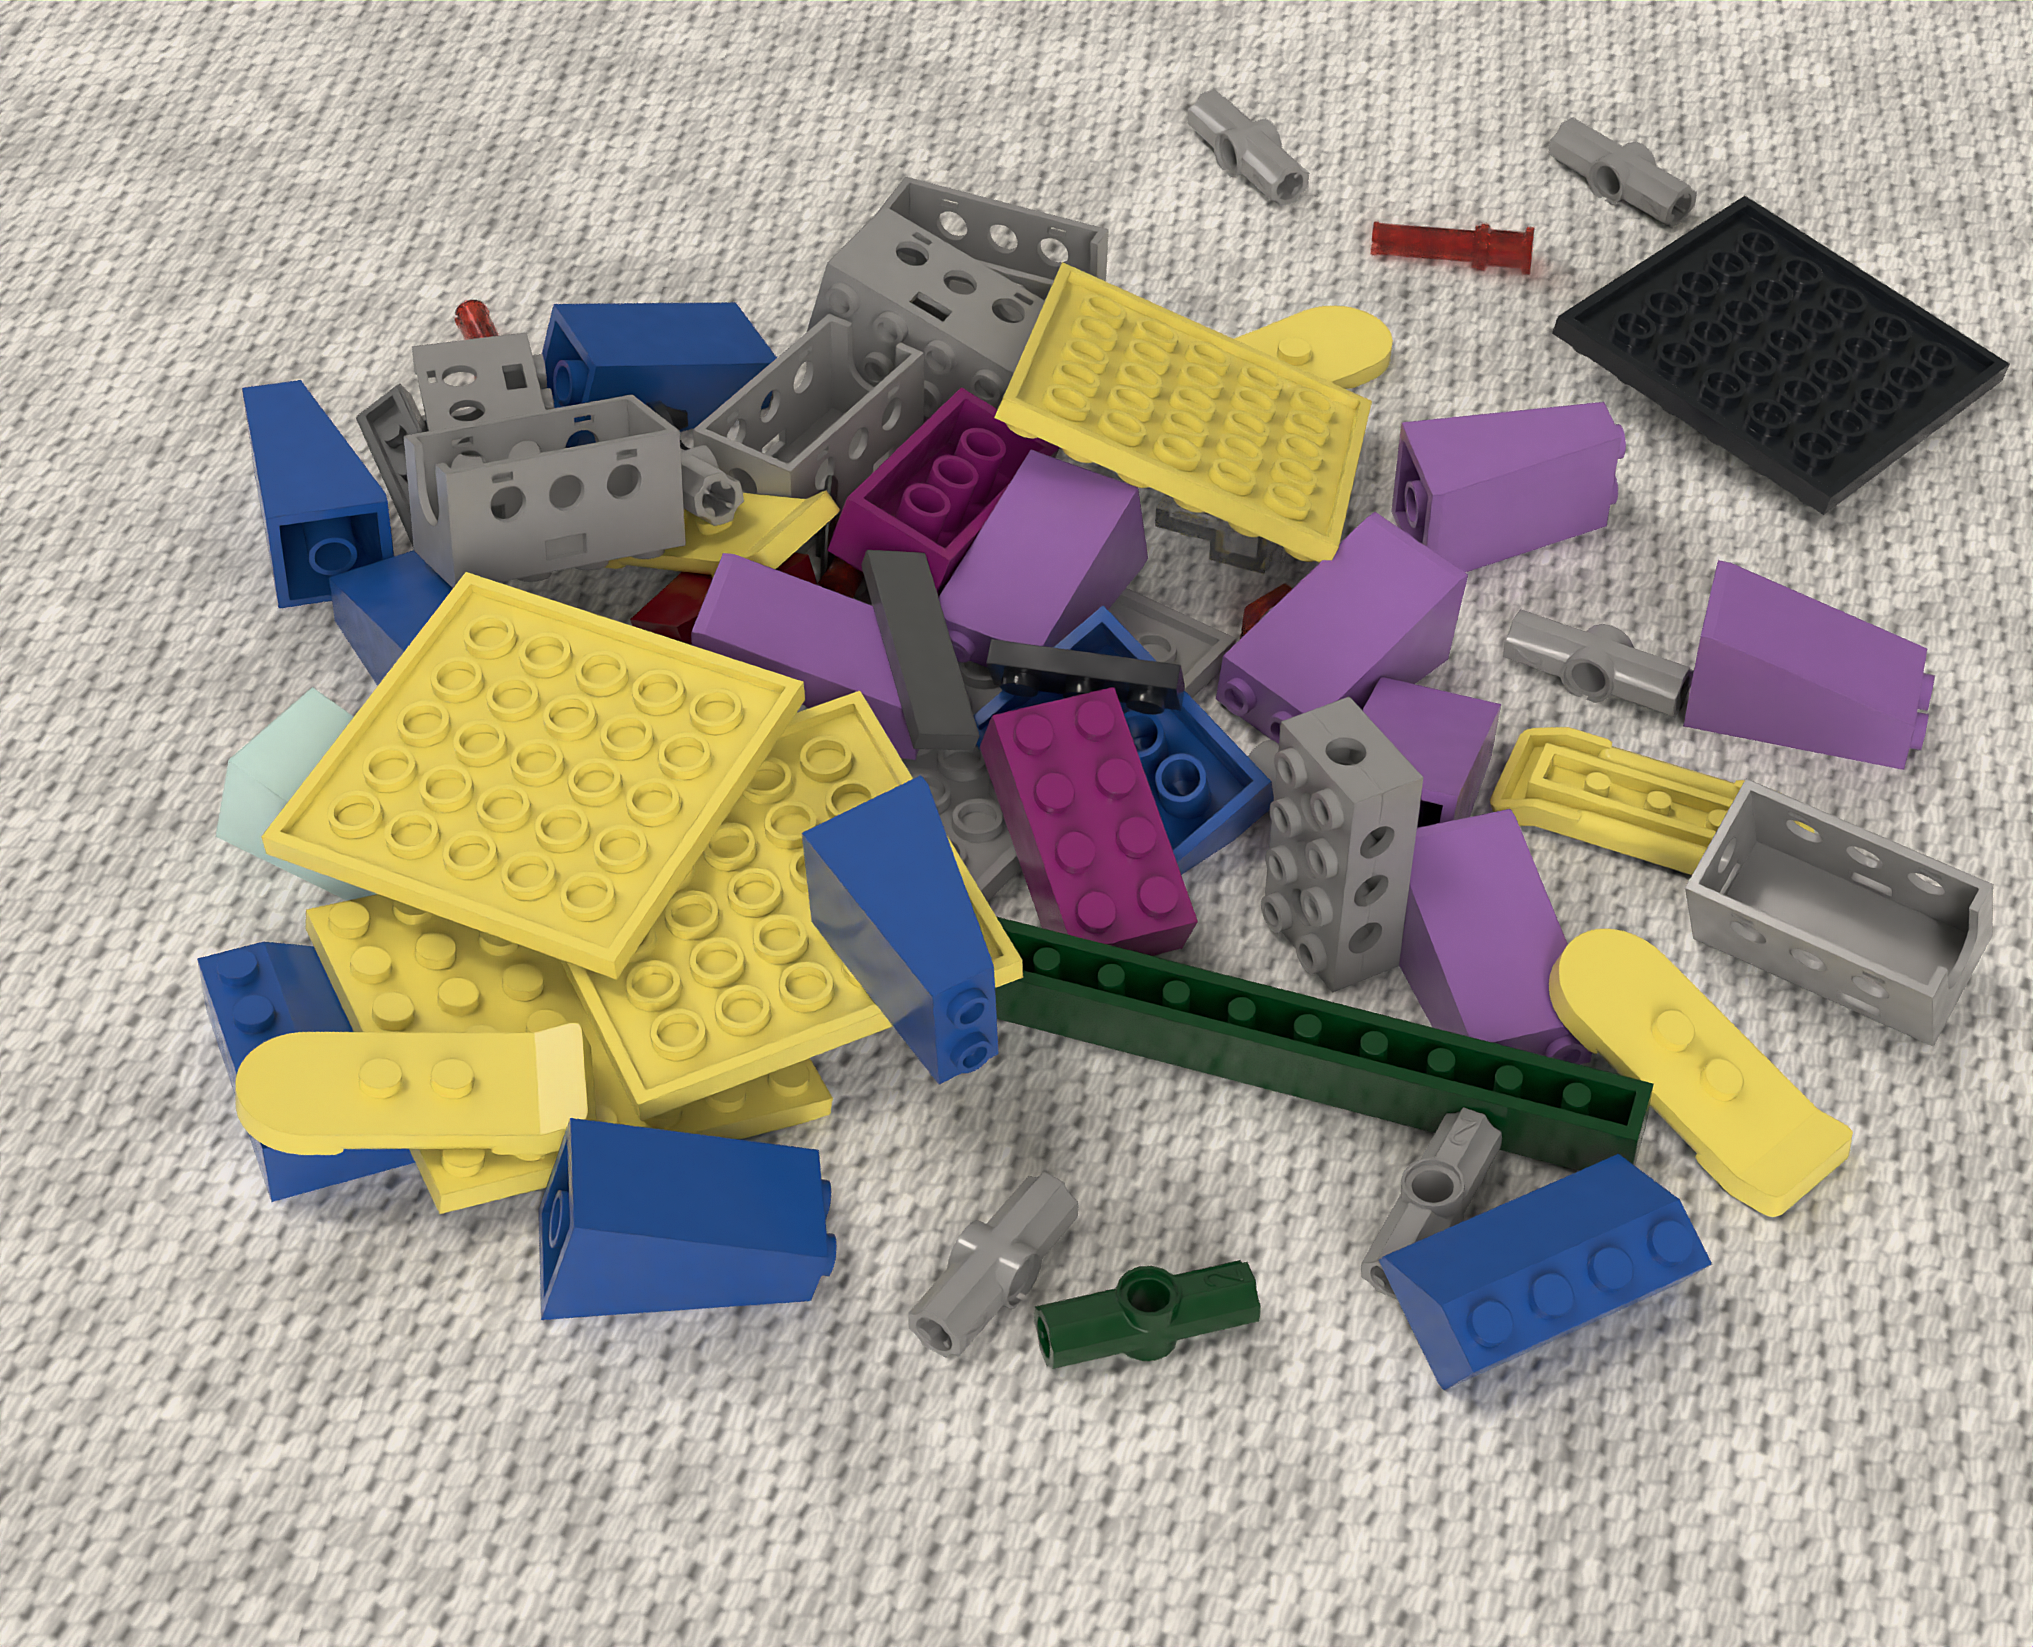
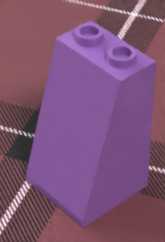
[1391,402,1626,573]
[939,450,1148,668]
[1216,512,1468,744]
[691,553,919,760]
[1683,560,1935,770]
[1362,677,1501,828]
[1399,809,1592,1065]

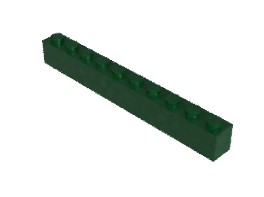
[995,916,1654,1171]

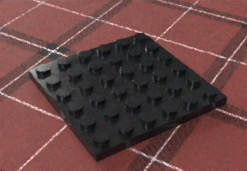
[1552,196,2010,515]

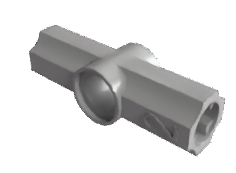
[1188,90,1309,207]
[1548,117,1697,228]
[680,445,744,526]
[1503,609,1694,718]
[1361,1107,1502,1300]
[909,1172,1078,1358]

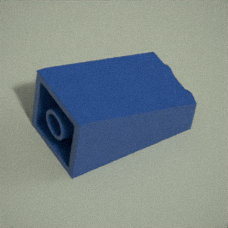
[542,302,777,448]
[242,380,394,609]
[329,550,453,686]
[802,775,999,1085]
[538,1118,837,1320]

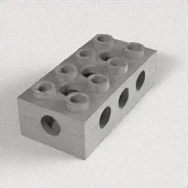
[1261,697,1423,993]

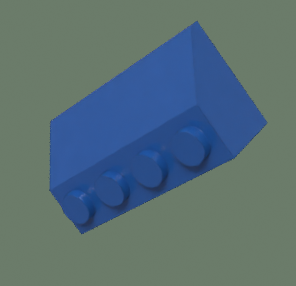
[1379,1154,1712,1390]

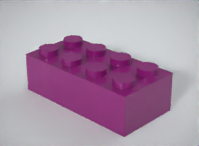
[828,387,1060,598]
[980,687,1198,956]

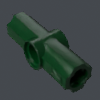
[1034,1260,1261,1369]

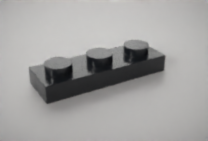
[987,639,1185,715]

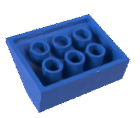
[974,605,1274,875]
[197,942,415,1202]

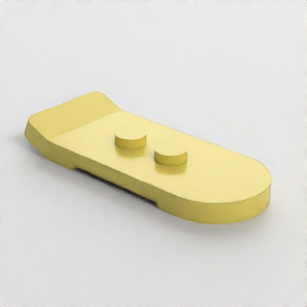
[1234,306,1393,389]
[604,491,840,578]
[1490,727,1815,875]
[1549,929,1853,1217]
[235,1023,596,1155]

